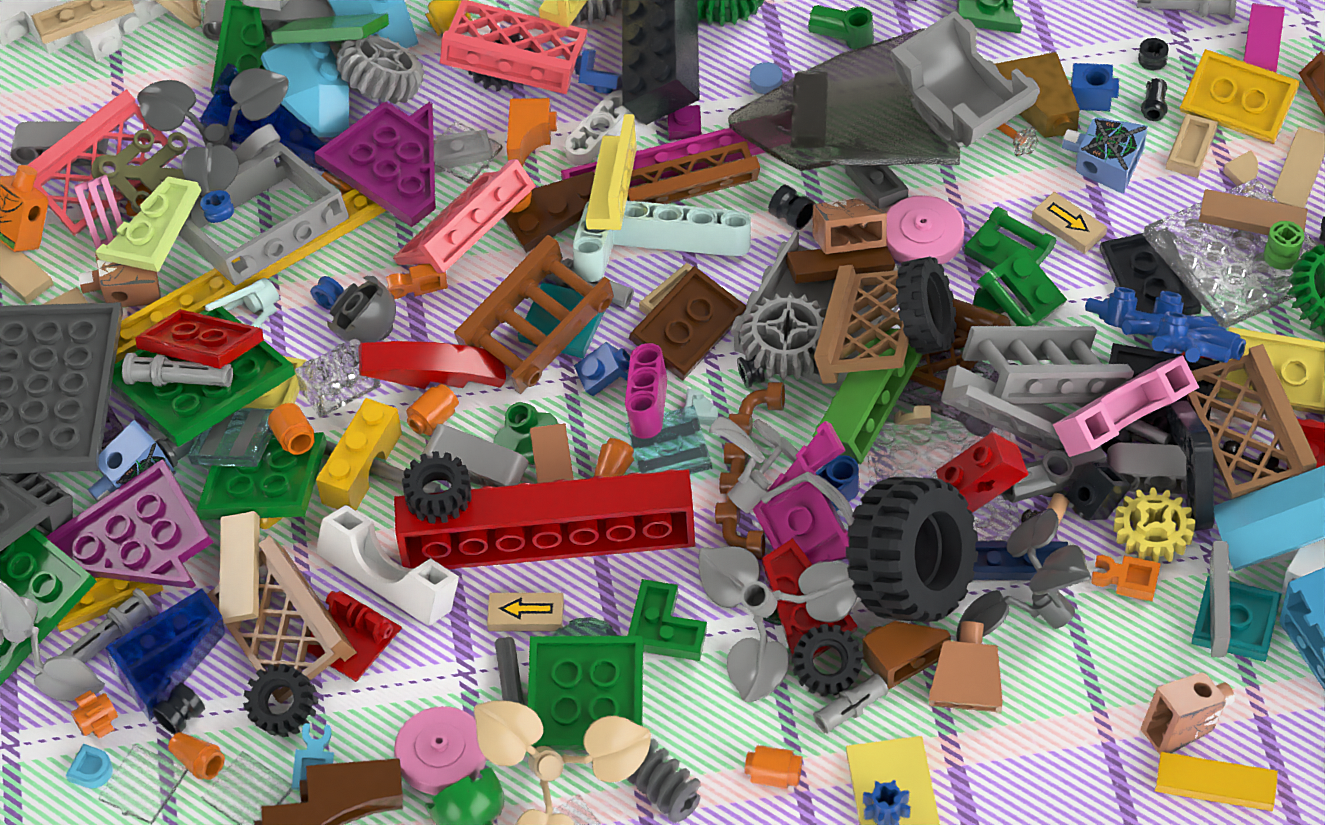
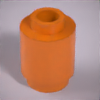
[406,384,459,435]
[268,403,314,455]
[744,745,803,789]

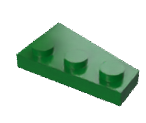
[210,0,267,97]
[957,0,1023,34]

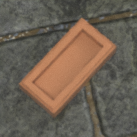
[530,423,574,483]

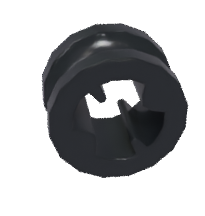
[1138,38,1169,71]
[737,355,765,388]

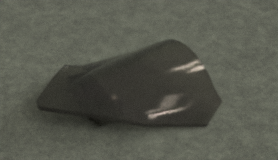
[728,27,960,171]

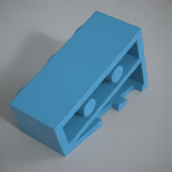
[1279,567,1325,690]

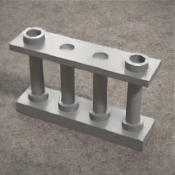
[962,326,1134,404]

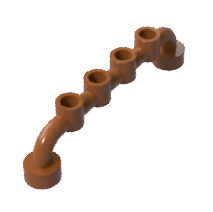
[715,382,785,560]

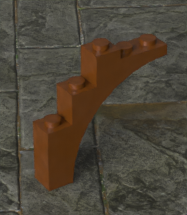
[254,758,403,825]

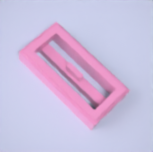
[74,175,123,250]

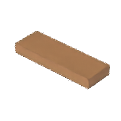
[1198,189,1308,235]

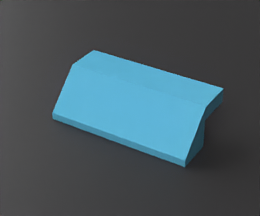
[1214,465,1325,572]

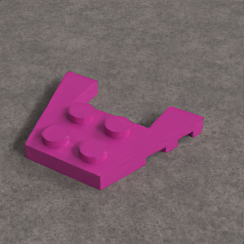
[753,421,850,565]

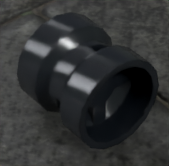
[768,184,816,230]
[151,682,205,735]

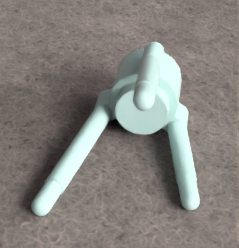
[205,278,279,327]

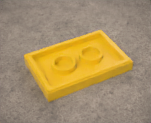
[1179,49,1300,144]

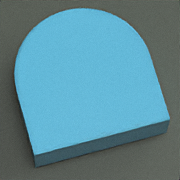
[66,743,113,788]

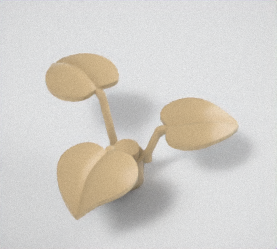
[474,700,651,825]

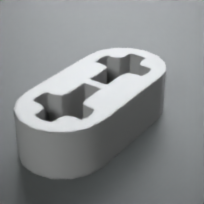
[234,124,281,165]

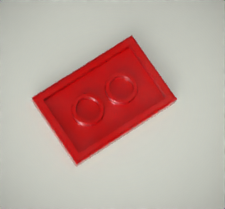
[135,309,264,369]

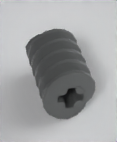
[626,738,701,823]

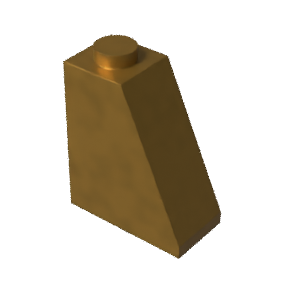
[994,52,1080,138]

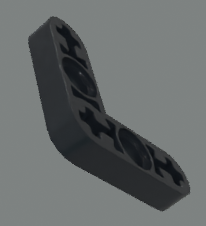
[1166,401,1214,531]

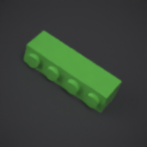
[812,328,923,465]

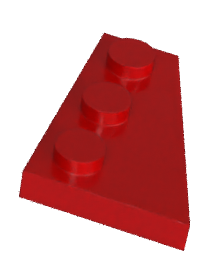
[762,538,858,660]

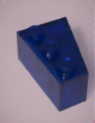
[105,588,225,722]

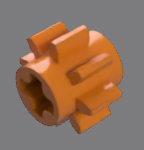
[71,690,118,739]

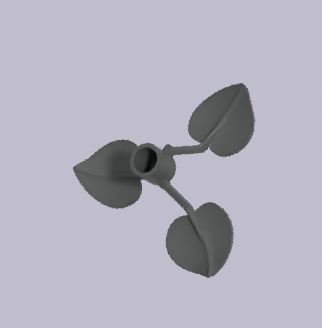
[137,69,289,198]
[956,508,1091,642]

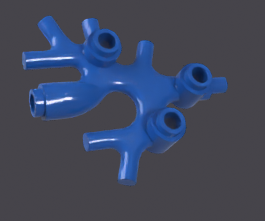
[1085,287,1246,363]

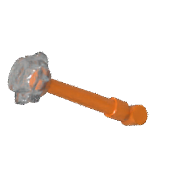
[996,123,1038,157]

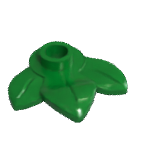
[493,402,559,465]

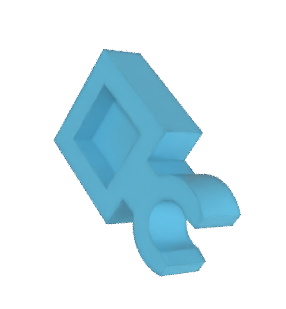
[292,723,334,790]

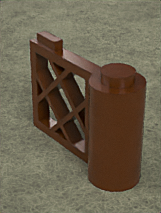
[909,298,1011,392]

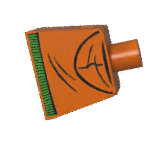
[0,165,49,252]

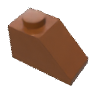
[862,621,951,690]

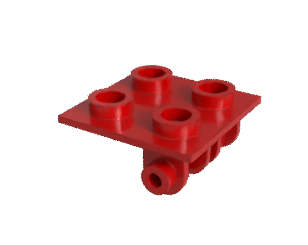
[297,591,402,682]

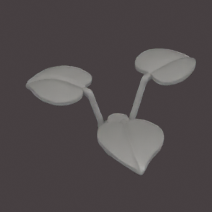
[709,416,854,527]
[699,546,858,702]
[0,580,105,701]

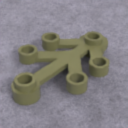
[91,130,188,214]

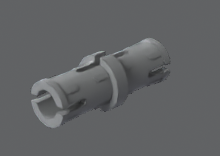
[813,673,889,734]

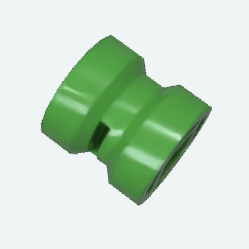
[1263,221,1305,270]

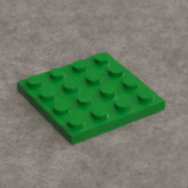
[111,306,296,447]

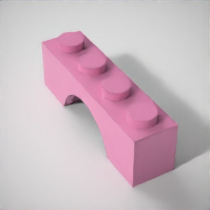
[1053,355,1199,457]

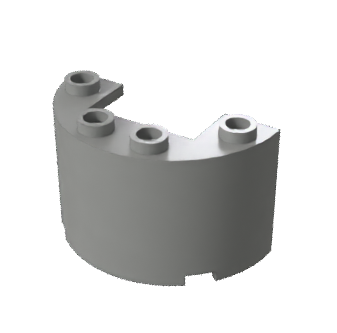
[891,11,1040,148]

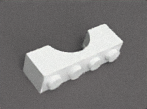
[316,505,459,626]

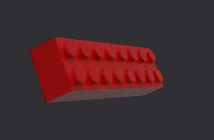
[394,469,696,569]

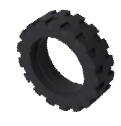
[896,256,957,355]

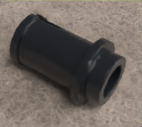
[1141,78,1168,121]

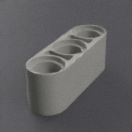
[10,121,109,166]
[421,424,529,487]
[1107,443,1214,494]

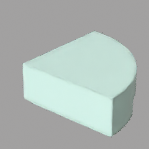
[683,388,718,425]

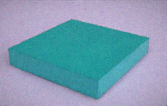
[517,282,606,359]
[1191,576,1282,662]

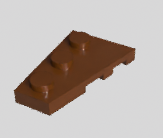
[502,171,595,253]

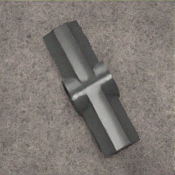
[1001,447,1106,503]

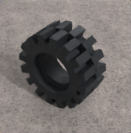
[402,451,472,523]
[792,624,863,697]
[243,664,318,737]

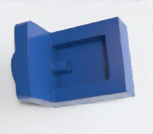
[575,49,622,94]
[574,342,630,397]

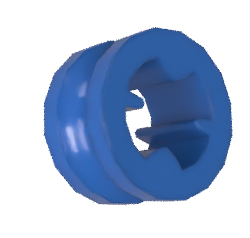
[200,190,234,223]
[310,276,345,310]

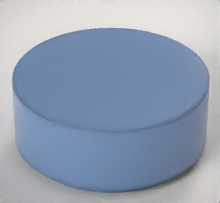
[750,62,783,94]

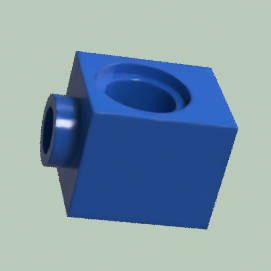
[1071,63,1119,111]

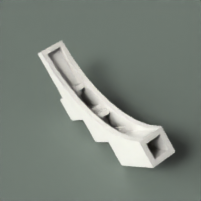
[0,0,169,62]

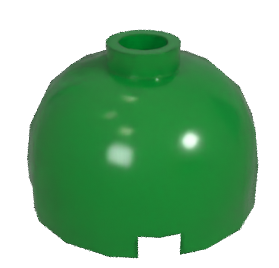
[424,767,505,825]

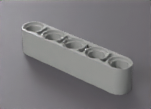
[202,0,335,41]

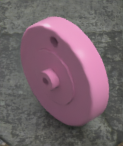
[886,195,965,265]
[394,706,487,795]

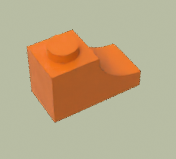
[507,98,558,167]

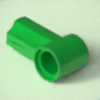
[808,5,874,50]

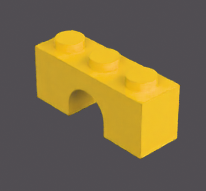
[316,398,402,511]

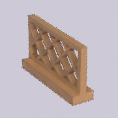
[814,265,909,384]
[1186,344,1317,499]
[206,535,357,704]

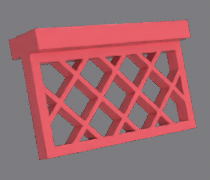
[440,0,588,95]
[27,89,178,236]
[392,159,536,273]

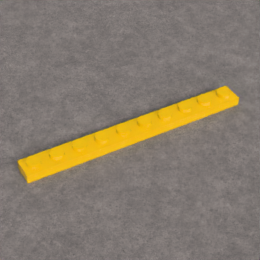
[115,189,387,363]

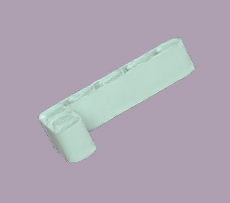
[573,200,751,282]

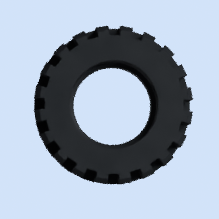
[846,476,978,623]

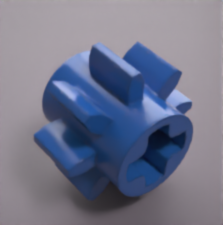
[863,780,911,825]

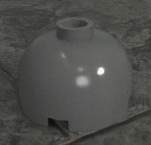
[327,276,396,346]

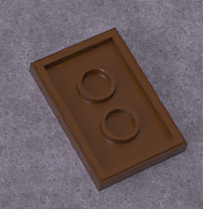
[628,266,746,381]

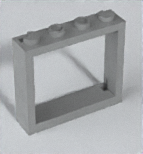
[178,142,349,286]

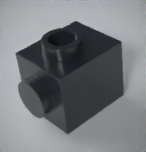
[1064,462,1132,521]

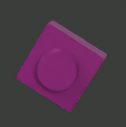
[668,105,702,140]

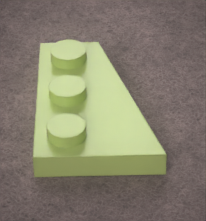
[95,177,202,272]

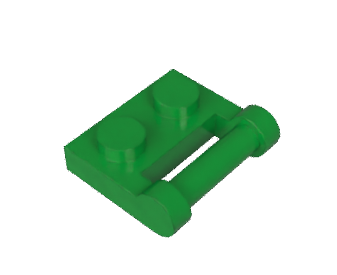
[964,206,1057,269]
[976,247,1068,326]

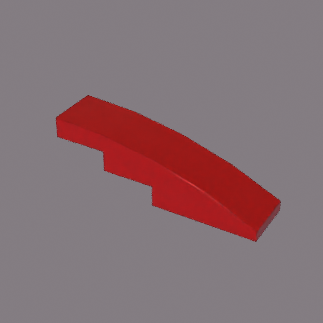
[358,341,507,389]

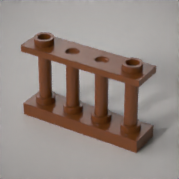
[454,235,614,395]

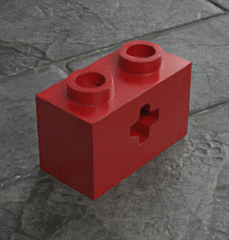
[936,432,1029,513]

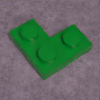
[627,579,708,661]

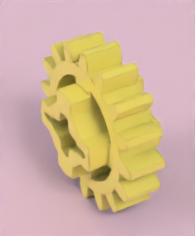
[1113,487,1195,562]

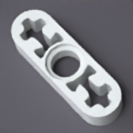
[565,90,632,166]

